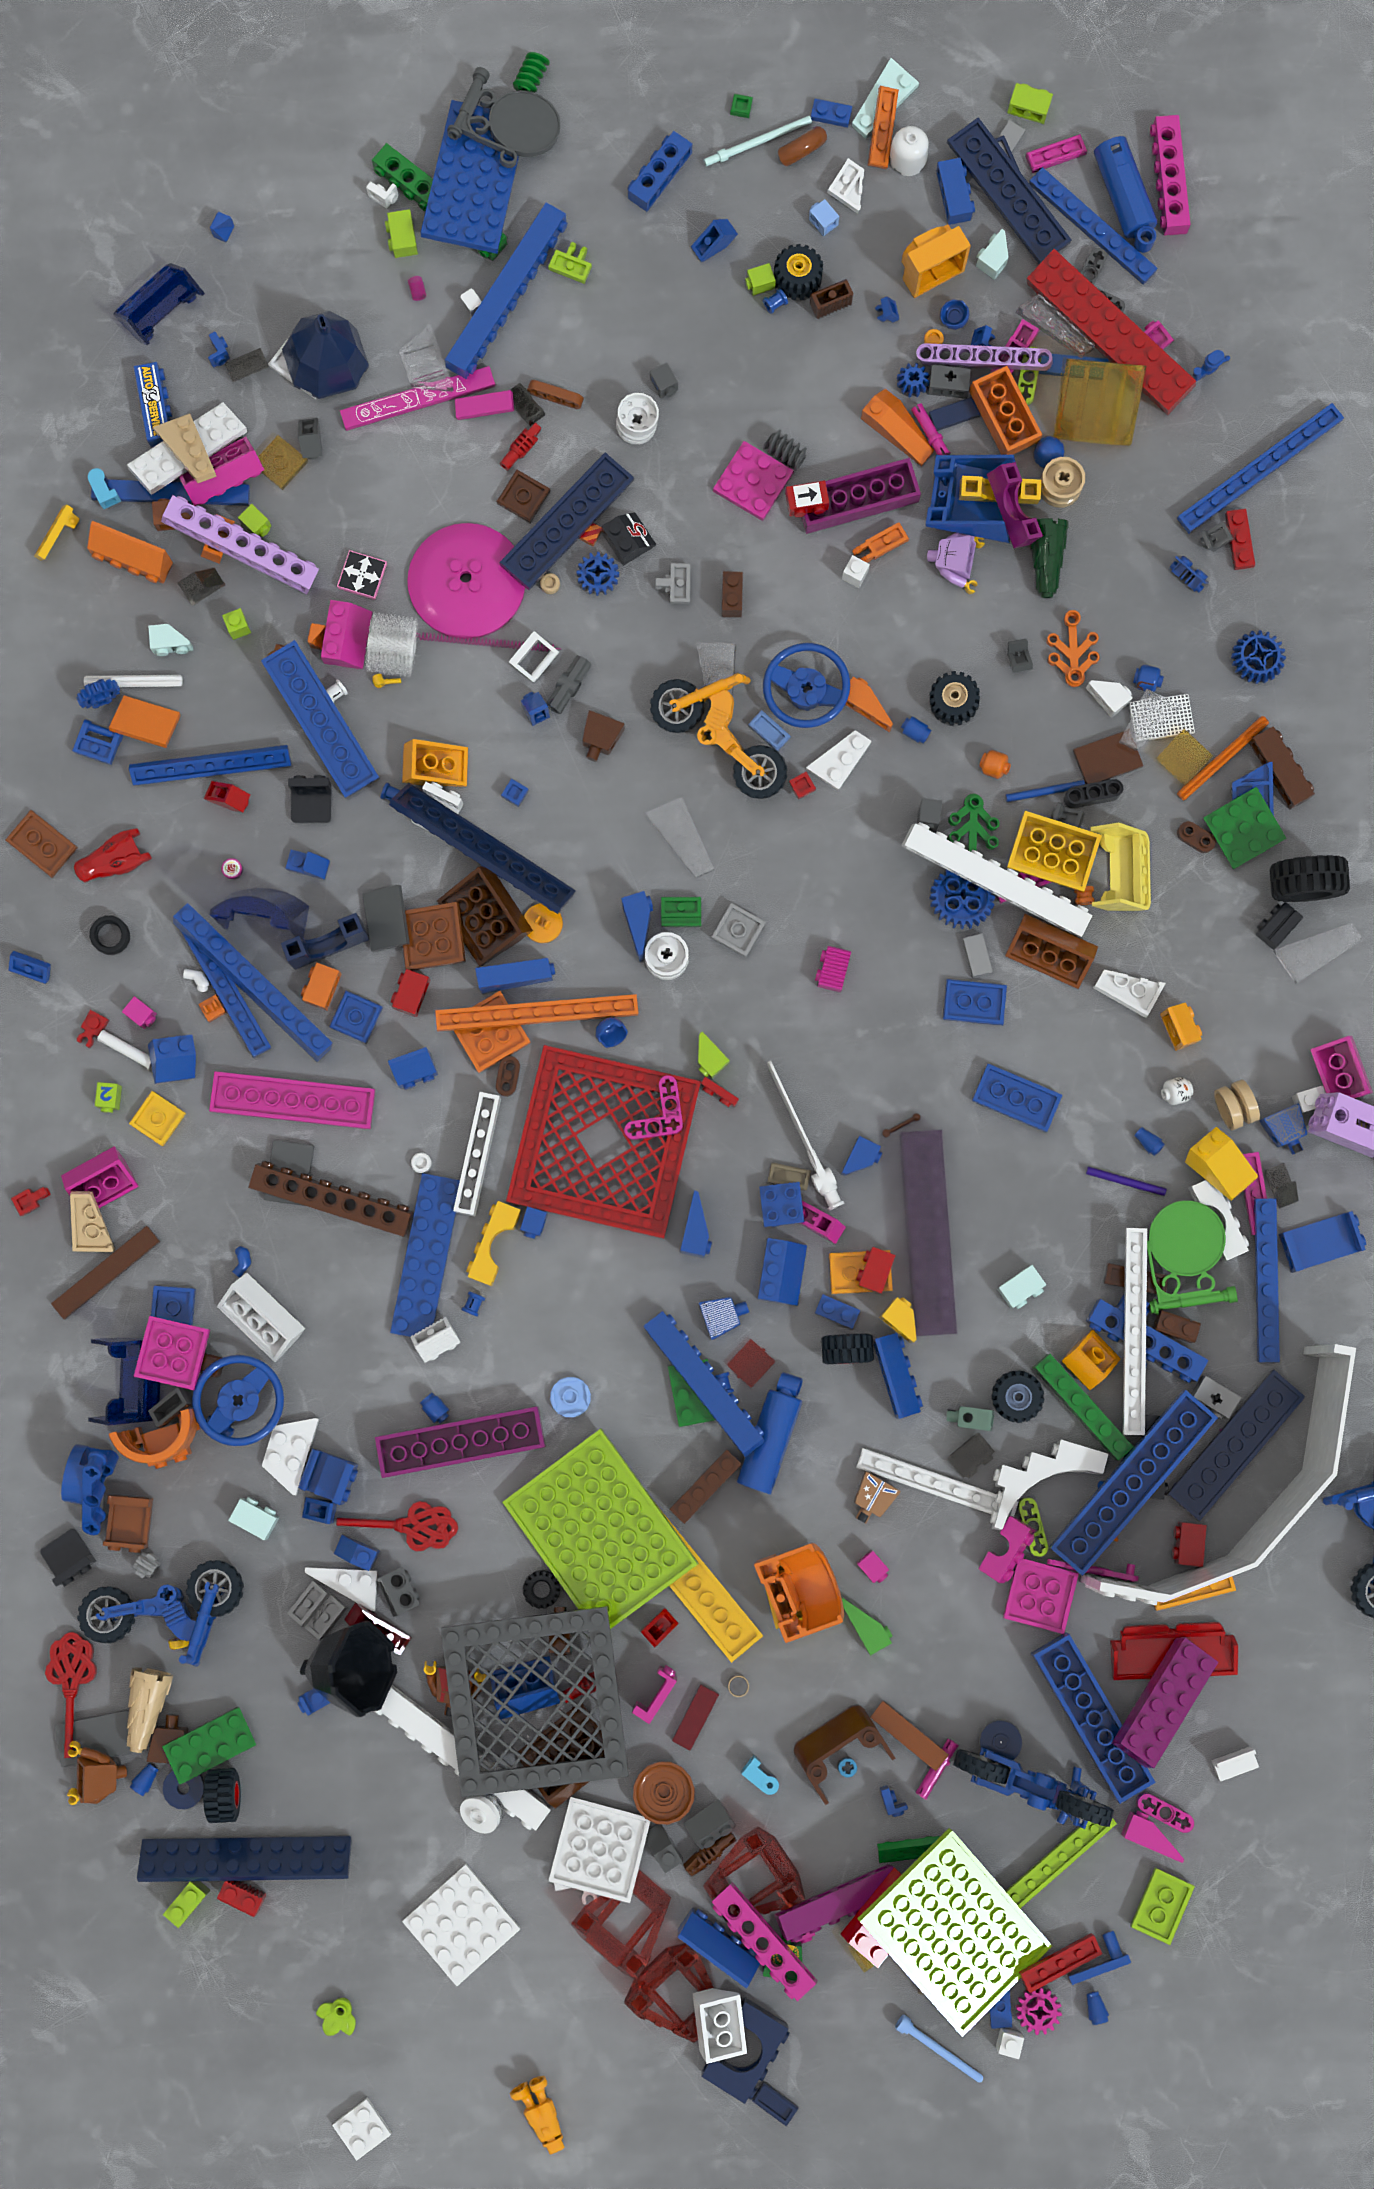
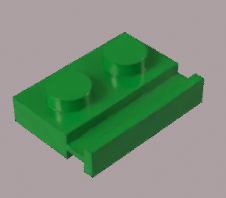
[661,897,701,927]

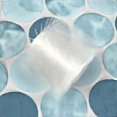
[365,612,418,677]

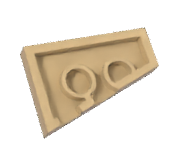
[70,1191,115,1252]

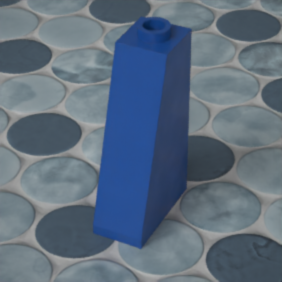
[475,958,555,994]

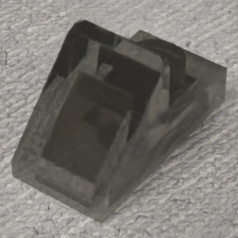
[1264,1163,1299,1208]

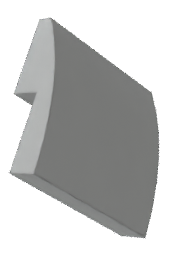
[287,1581,347,1641]

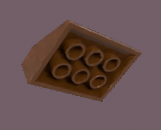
[437,866,533,967]
[517,1703,605,1809]

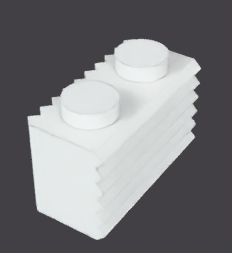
[411,1317,461,1363]

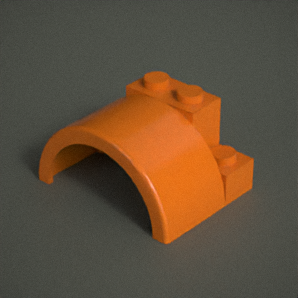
[109,1409,200,1469]
[754,1543,844,1643]

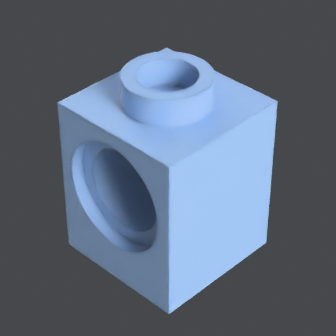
[809,199,839,237]

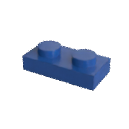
[811,99,852,128]
[8,951,51,984]
[815,1294,860,1329]

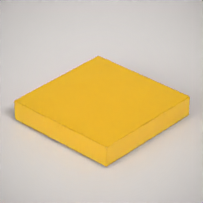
[129,1091,186,1146]

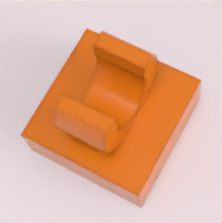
[198,994,227,1023]

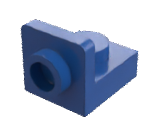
[298,1688,330,1716]
[879,1785,908,1817]

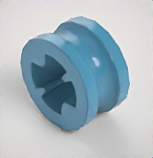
[838,1757,857,1778]

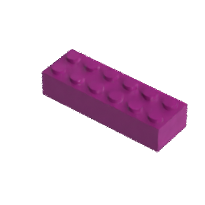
[801,458,921,534]
[1112,1637,1218,1768]

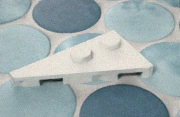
[305,1567,378,1611]

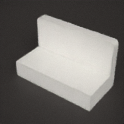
[1211,1746,1259,1782]

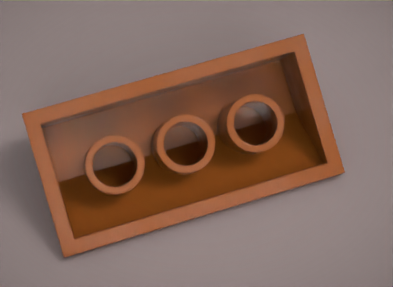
[1005,914,1098,989]

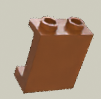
[103,1495,153,1553]

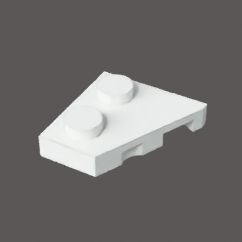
[827,158,864,214]

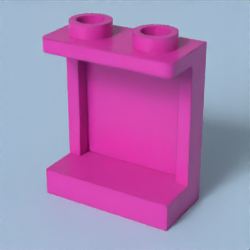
[632,1665,677,1724]

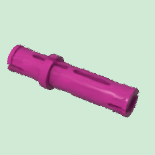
[911,403,950,455]
[915,1738,959,1800]

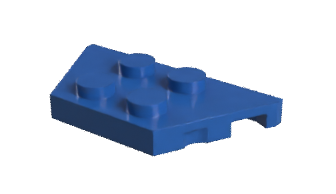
[1231,762,1274,816]

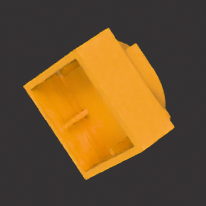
[901,224,971,298]

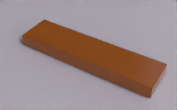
[870,1701,949,1771]

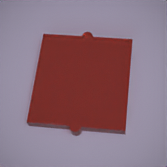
[727,1339,775,1388]

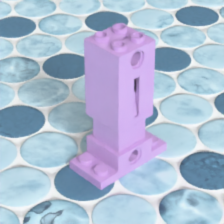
[1308,1092,1374,1158]

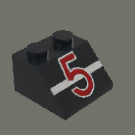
[601,512,656,566]

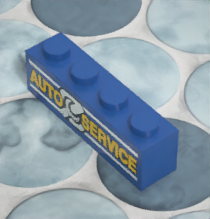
[134,362,173,447]

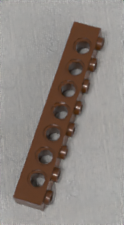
[248,1161,414,1237]

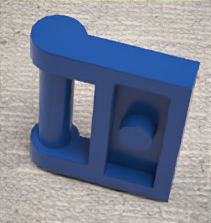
[72,719,123,765]

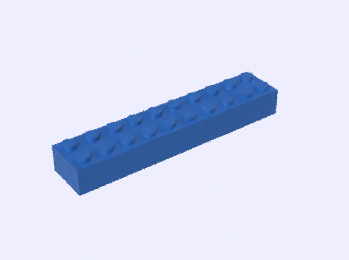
[1049,1390,1218,1576]

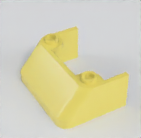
[1091,822,1151,911]

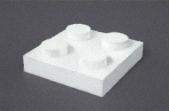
[332,2097,392,2161]

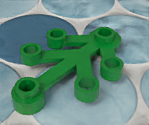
[947,794,1000,852]

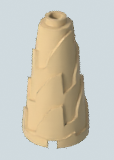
[127,1667,173,1753]

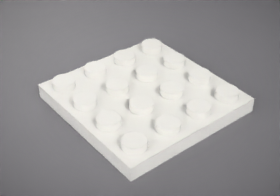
[548,1797,650,1903]
[402,1863,521,1986]

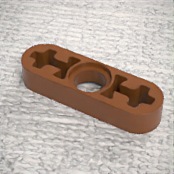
[527,380,584,409]

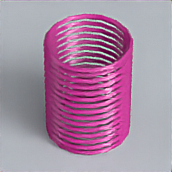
[408,276,426,301]

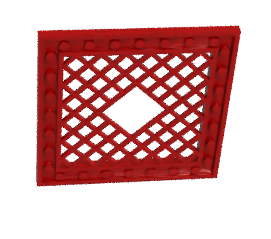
[506,1045,701,1239]

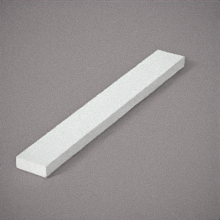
[856,1448,1019,1520]

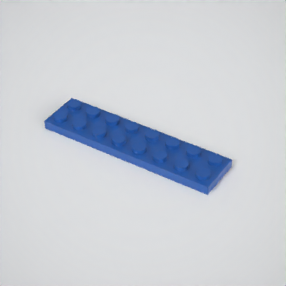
[261,640,379,798]
[390,1173,460,1337]

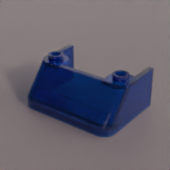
[113,263,205,346]
[88,1337,160,1426]

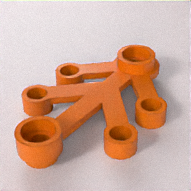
[1047,610,1100,687]

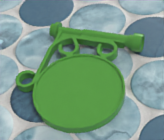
[1147,1201,1238,1315]

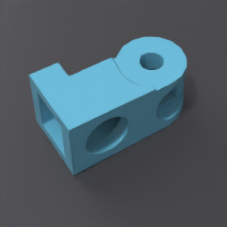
[88,468,121,510]
[741,1755,779,1795]

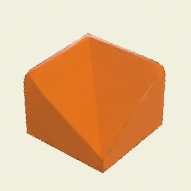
[307,623,326,650]

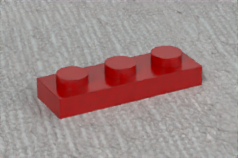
[1225,509,1255,570]

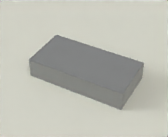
[962,933,993,978]

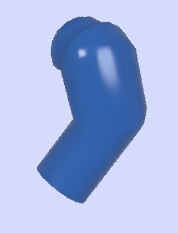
[232,1246,251,1278]

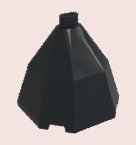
[300,1621,397,1717]

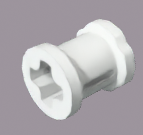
[325,679,348,703]

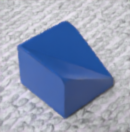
[210,212,235,242]

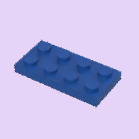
[972,1064,1062,1133]

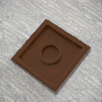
[496,470,551,523]

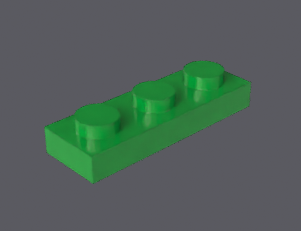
[877,1836,940,1863]

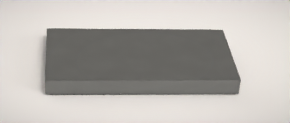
[55,1710,145,1767]

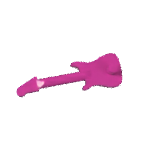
[1047,1559,1139,1582]

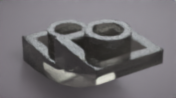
[511,383,545,426]

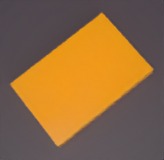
[829,1250,893,1294]

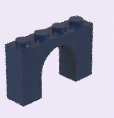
[280,913,369,970]
[701,1997,790,2104]

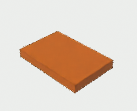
[109,695,181,748]

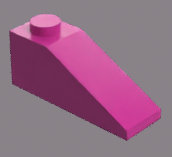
[799,1201,846,1244]
[1121,1810,1184,1863]

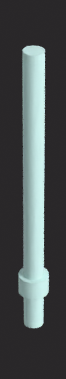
[703,116,812,167]

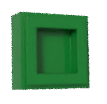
[730,94,753,118]

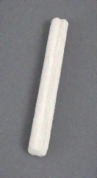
[84,675,183,687]

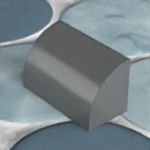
[148,1387,193,1428]

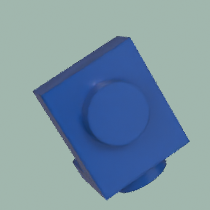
[208,332,230,367]

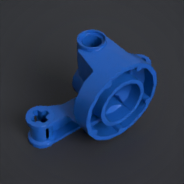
[61,1444,119,1535]

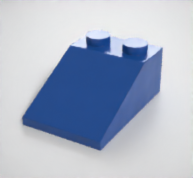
[621,891,653,962]
[680,1190,712,1258]

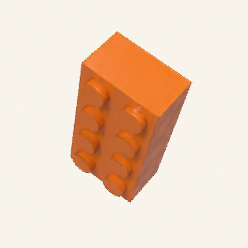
[969,366,1042,455]

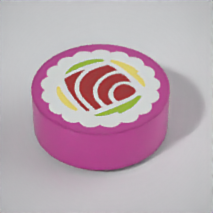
[221,858,243,879]

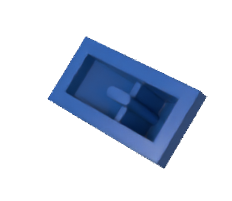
[302,1497,337,1524]

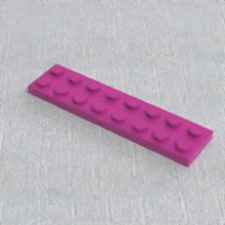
[209,1071,376,1130]

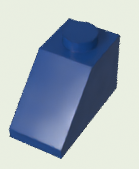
[691,219,738,262]
[521,692,550,726]
[841,1136,882,1176]
[334,1534,380,1571]

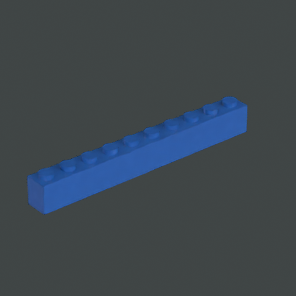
[445,202,568,379]
[173,903,333,1062]

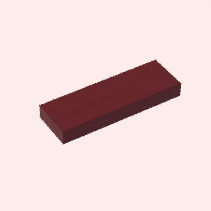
[672,1684,719,1751]

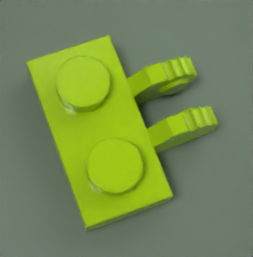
[548,242,592,284]

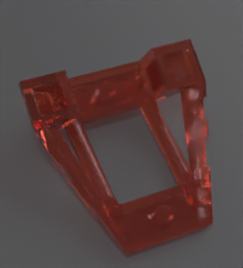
[703,1827,805,1922]
[571,1870,671,1980]
[624,1943,714,2043]

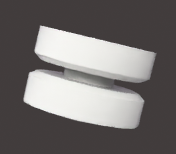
[645,932,688,980]

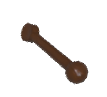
[882,1113,920,1137]

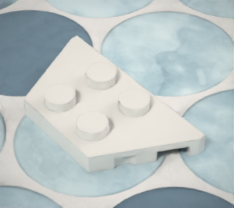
[262,1418,319,1496]

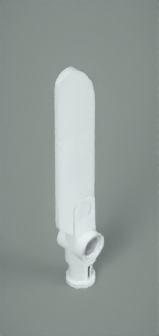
[767,1060,845,1211]

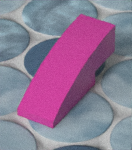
[991,319,1040,374]

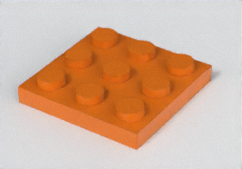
[454,991,531,1073]

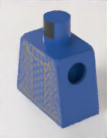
[1259,1103,1307,1155]

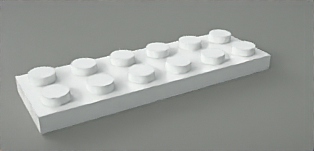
[127,402,247,495]

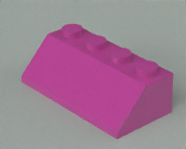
[179,436,264,506]

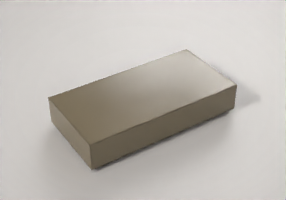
[767,1162,811,1191]

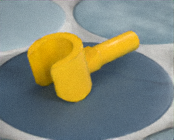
[372,674,401,688]

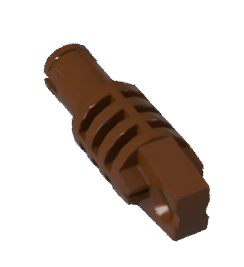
[683,1832,737,1876]

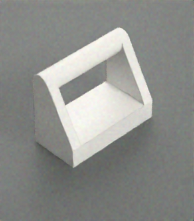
[509,631,559,683]

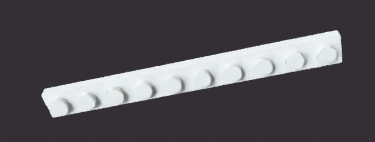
[1123,1228,1147,1435]

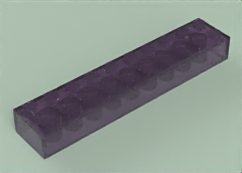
[899,1130,957,1337]

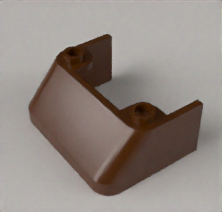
[794,1705,896,1805]

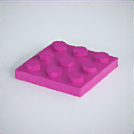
[713,441,794,521]
[134,1316,210,1390]
[1003,1558,1079,1634]

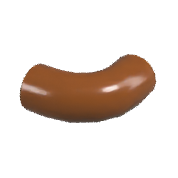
[778,126,827,166]

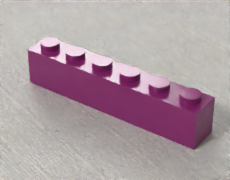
[774,1864,894,1942]

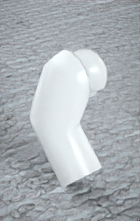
[183,968,209,992]

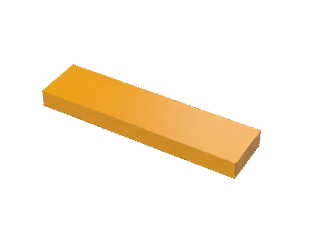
[1154,1576,1236,1611]

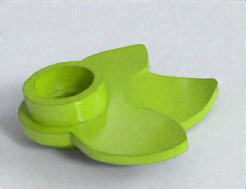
[316,1998,356,2036]

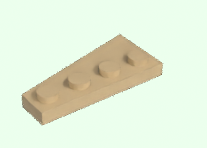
[153,413,217,483]

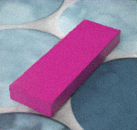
[1026,134,1087,173]
[455,390,514,420]

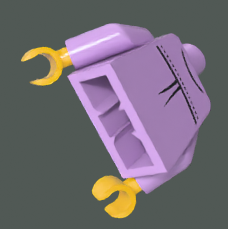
[927,533,985,594]

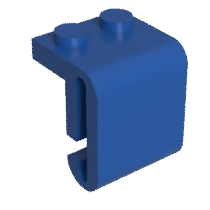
[298,1448,358,1505]

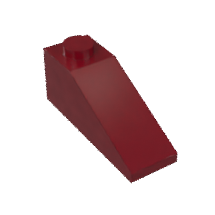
[344,1602,412,1655]

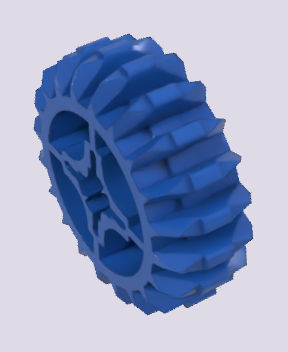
[1231,630,1286,684]

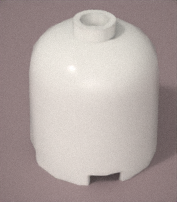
[889,126,929,176]

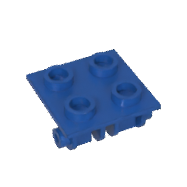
[1170,556,1209,593]
[759,1182,804,1227]

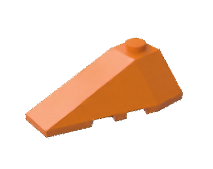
[861,389,934,466]

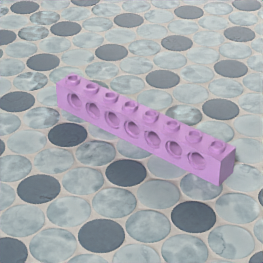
[161,495,319,595]

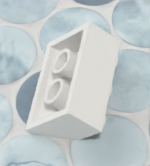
[692,1988,747,2064]

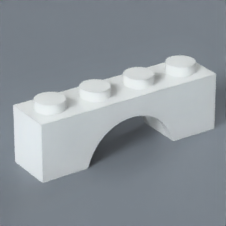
[1188,1180,1249,1262]

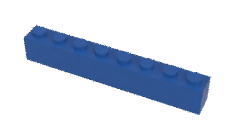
[644,1311,765,1457]

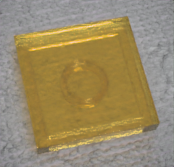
[258,435,308,490]
[1156,729,1213,786]

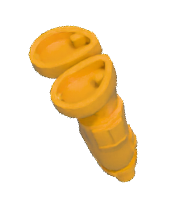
[509,2076,565,2155]

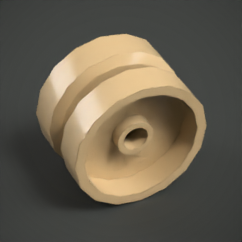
[1040,457,1085,508]
[1214,1079,1260,1131]

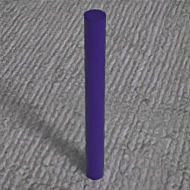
[1086,1167,1167,1196]

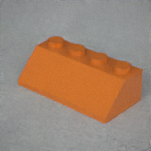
[87,521,173,584]

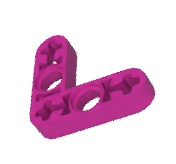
[624,1075,683,1140]

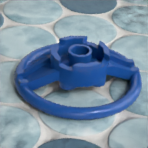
[763,643,850,728]
[192,1355,284,1446]

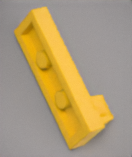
[34,504,79,561]

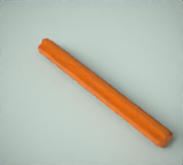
[1177,716,1269,801]

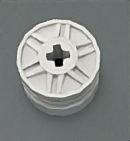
[616,393,659,445]

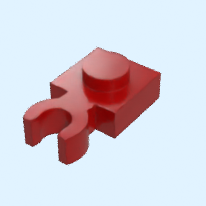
[77,1010,109,1048]

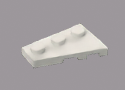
[805,730,872,791]
[1094,970,1166,1018]

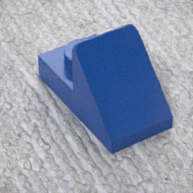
[285,850,330,880]

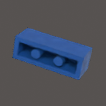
[936,158,975,225]

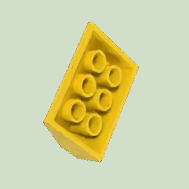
[1007,811,1102,892]

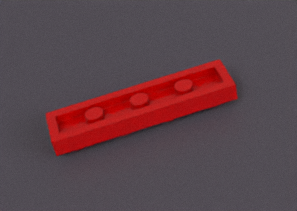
[1019,1933,1102,1993]

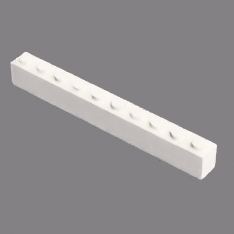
[901,822,1093,937]
[374,1685,552,1831]

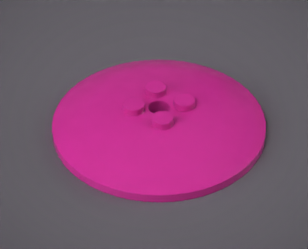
[408,523,525,639]

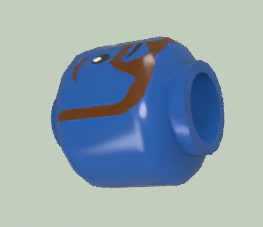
[1133,665,1164,693]

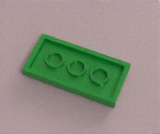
[162,1707,256,1785]

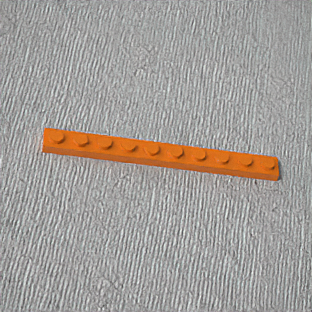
[435,994,639,1032]

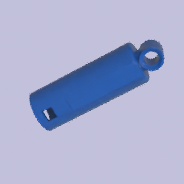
[1093,136,1157,253]
[737,1372,803,1495]

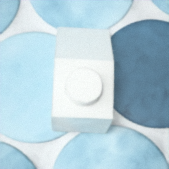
[1086,680,1132,718]
[1291,1086,1326,1114]

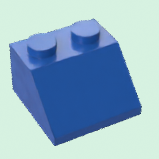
[148,1035,196,1084]
[388,1047,438,1090]

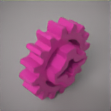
[1015,1987,1062,2035]

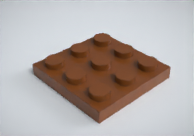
[403,902,466,971]

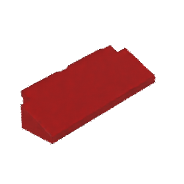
[1110,1622,1238,1680]

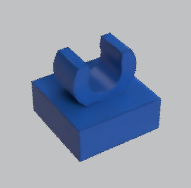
[875,296,900,322]
[971,325,995,346]

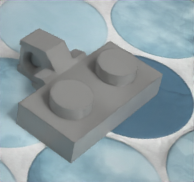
[655,563,690,604]

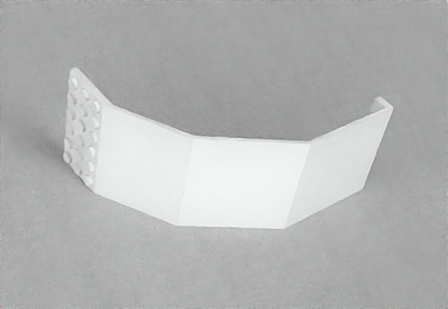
[1080,1344,1356,1605]

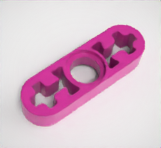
[1136,1792,1194,1833]

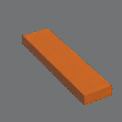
[868,86,899,169]

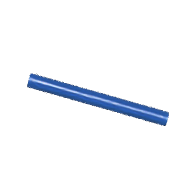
[1005,780,1085,802]

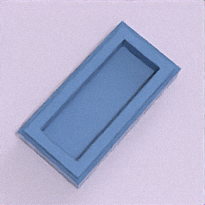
[748,710,791,751]

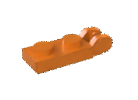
[852,522,909,563]

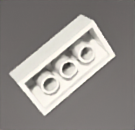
[217,1273,305,1362]

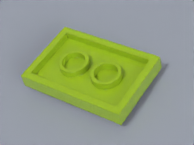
[1130,1867,1195,1945]

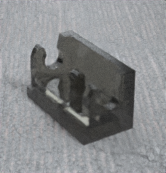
[225,348,269,382]

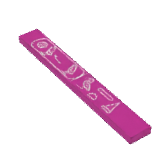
[340,366,496,431]

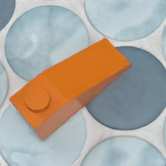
[845,676,893,732]

